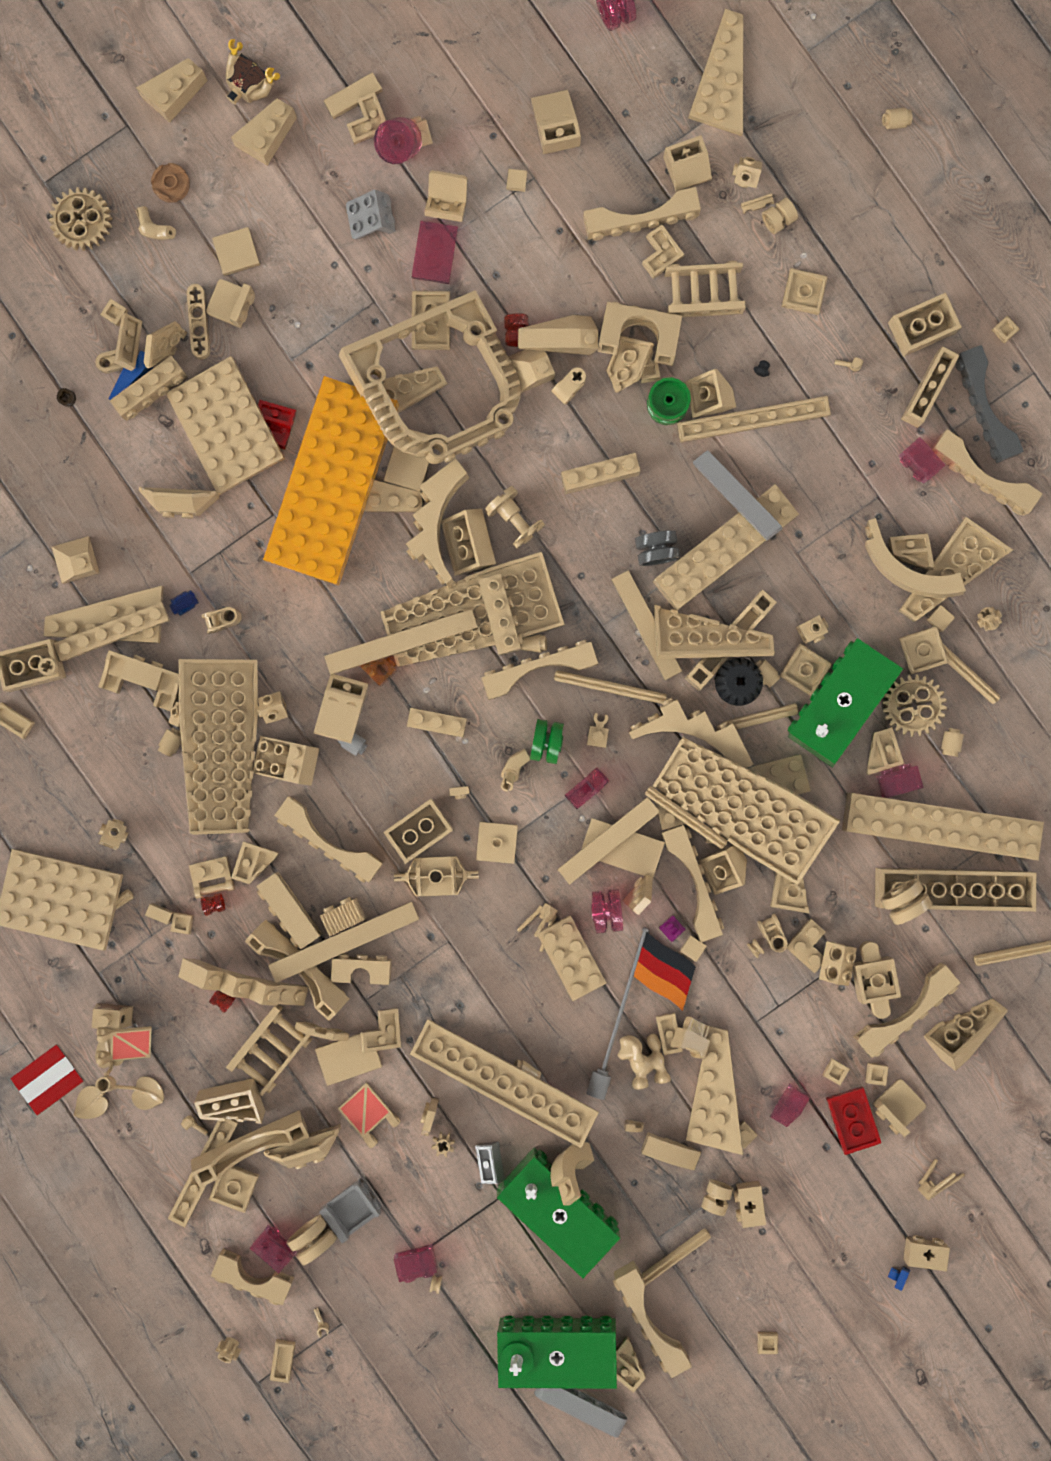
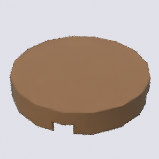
[151,163,190,203]

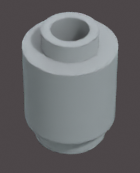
[338,733,368,756]

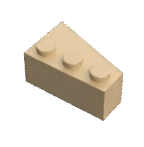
[136,58,207,122]
[231,98,297,166]

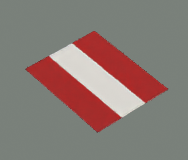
[10,1044,83,1115]

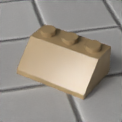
[441,509,496,576]

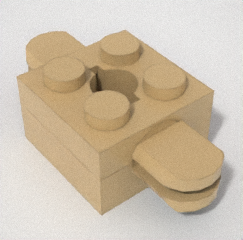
[852,941,901,1019]

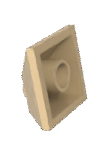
[508,349,555,393]
[685,369,736,418]
[52,536,99,584]
[698,845,747,895]

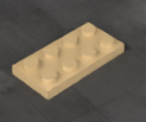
[538,915,606,1001]

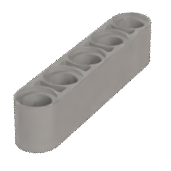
[534,1388,628,1437]

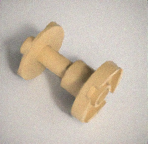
[484,486,545,548]

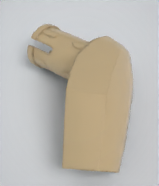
[135,206,176,240]
[501,748,530,791]

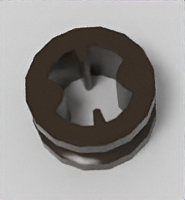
[56,388,76,407]

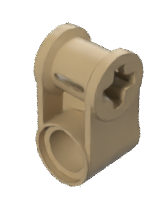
[551,368,586,405]
[202,607,242,634]
[757,914,788,953]

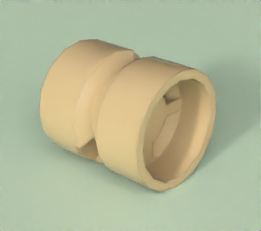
[762,198,798,234]
[701,1179,734,1216]

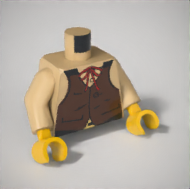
[225,39,280,105]

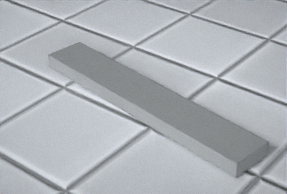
[693,450,782,541]

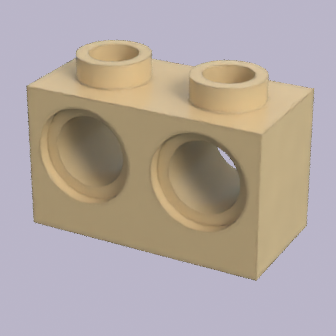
[819,941,857,986]

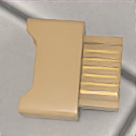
[671,1017,710,1059]

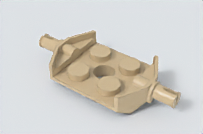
[394,856,479,896]

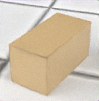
[145,903,173,924]

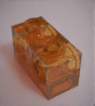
[360,657,397,687]

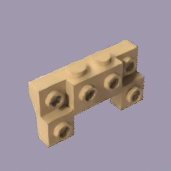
[98,650,179,712]

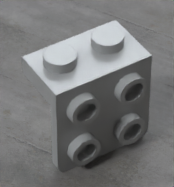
[346,190,396,240]

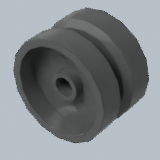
[635,531,680,566]

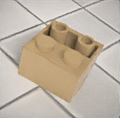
[663,135,712,192]

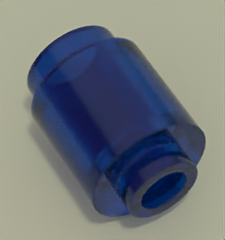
[169,590,199,616]

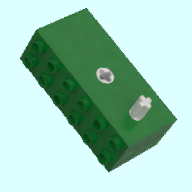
[787,638,903,768]
[497,1148,621,1279]

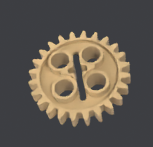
[49,187,113,251]
[883,675,947,737]

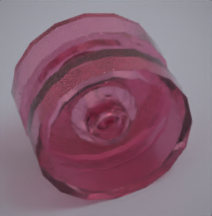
[596,0,636,31]
[374,117,422,165]
[591,889,623,934]

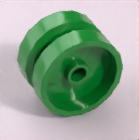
[646,377,691,425]
[530,719,564,764]

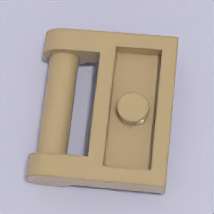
[189,856,235,899]

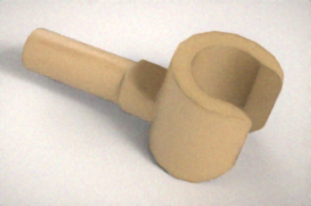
[835,357,863,372]
[181,1116,208,1135]
[314,1307,329,1338]

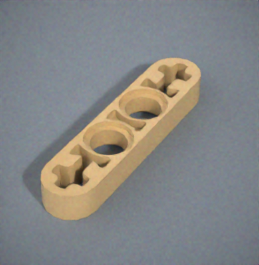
[187,284,210,360]

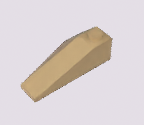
[518,315,598,355]
[924,998,1008,1071]

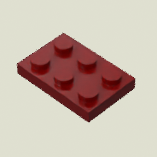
[826,1086,882,1155]

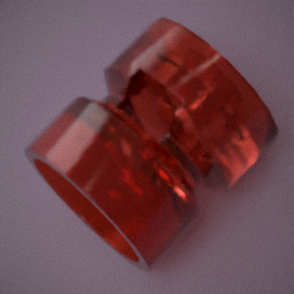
[504,313,529,347]

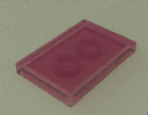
[411,221,458,284]

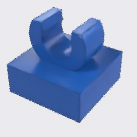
[888,1266,910,1291]

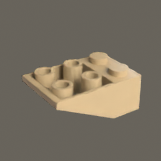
[531,90,581,154]
[314,674,368,743]
[253,736,319,786]

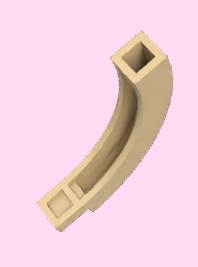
[865,518,966,598]

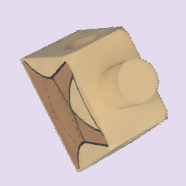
[92,1003,133,1030]

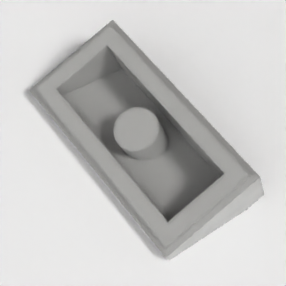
[475,1142,505,1184]

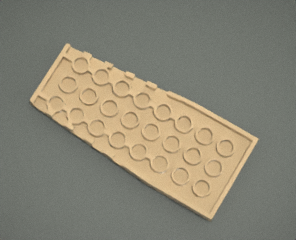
[380,552,565,667]
[179,659,258,835]
[653,737,840,885]

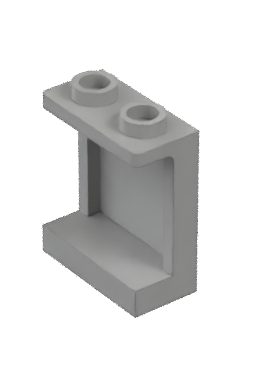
[319,1179,382,1243]

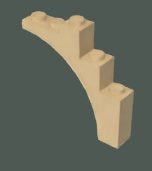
[406,458,469,587]
[628,697,754,768]
[178,958,308,1006]

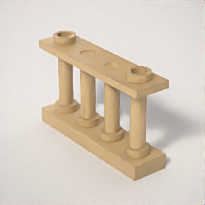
[665,261,745,317]
[226,1004,312,1096]

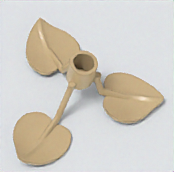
[73,1039,164,1119]

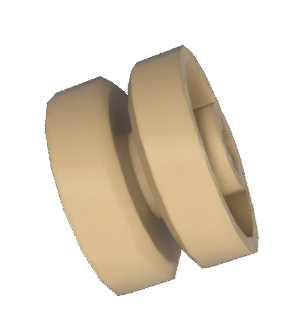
[880,879,933,925]
[286,1215,337,1266]

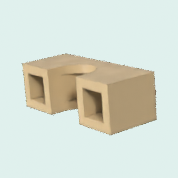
[331,953,392,985]

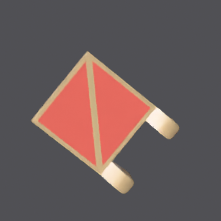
[96,1026,151,1065]
[338,1083,401,1148]

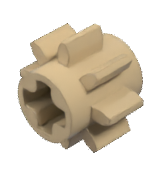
[977,607,1002,631]
[431,1132,455,1157]
[215,1337,242,1363]

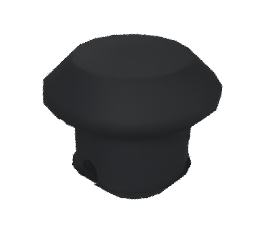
[754,360,770,377]

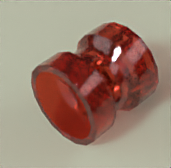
[201,893,225,916]
[209,991,236,1013]

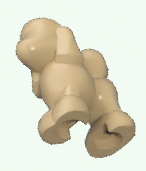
[618,1034,671,1090]

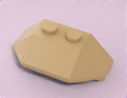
[139,487,219,519]
[264,1124,341,1169]

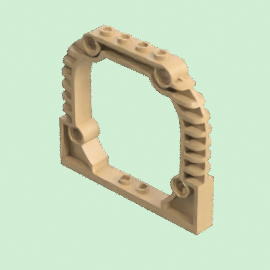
[339,290,521,464]

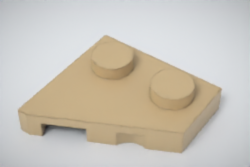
[889,534,935,570]
[867,727,904,775]
[231,841,279,884]
[616,1336,646,1393]

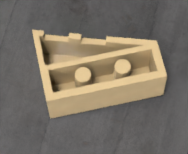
[194,1078,265,1124]

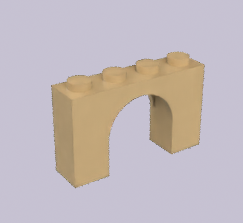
[598,302,682,366]

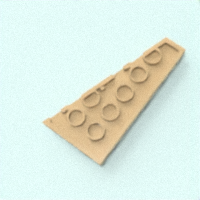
[689,9,743,136]
[353,366,448,413]
[899,517,1013,622]
[44,586,164,643]
[654,605,775,659]
[686,1026,744,1155]

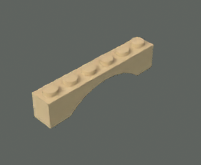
[583,187,701,241]
[930,429,1043,516]
[684,590,777,691]
[481,640,598,700]
[274,796,384,883]
[661,825,724,942]
[245,920,349,1021]
[853,963,960,1058]
[191,1110,309,1187]
[613,1261,692,1378]

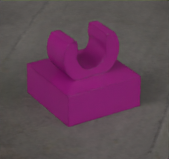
[658,915,686,942]

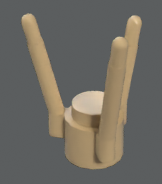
[517,903,558,952]
[918,1159,965,1201]

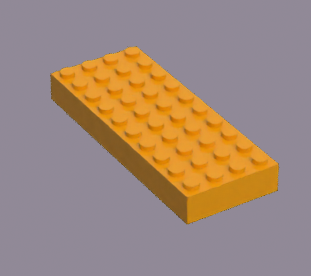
[263,376,399,586]

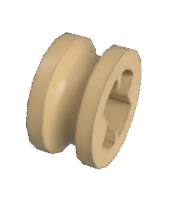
[38,658,59,676]
[747,939,765,958]
[429,1274,442,1294]

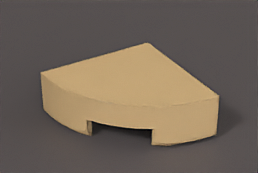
[624,1119,644,1132]

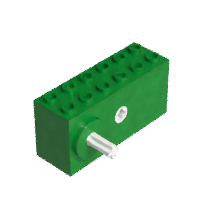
[497,1315,617,1389]

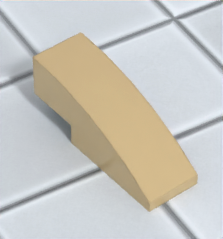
[641,1132,701,1170]

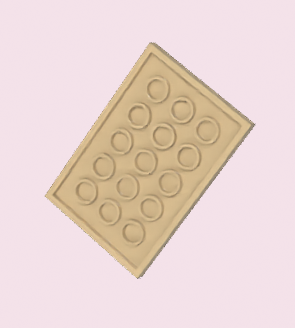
[166,356,285,495]
[0,849,123,951]

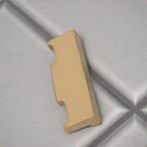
[741,193,774,214]

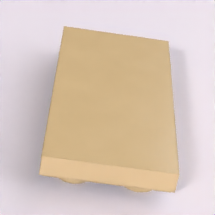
[581,818,665,878]

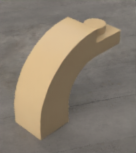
[551,1142,595,1205]

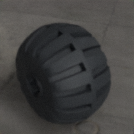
[715,658,763,706]

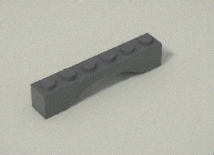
[955,345,1024,463]

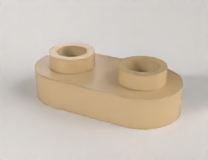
[95,350,124,374]

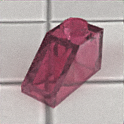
[564,767,609,809]
[770,1083,810,1127]

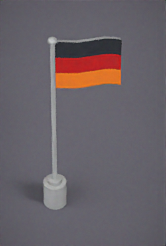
[586,927,696,1100]

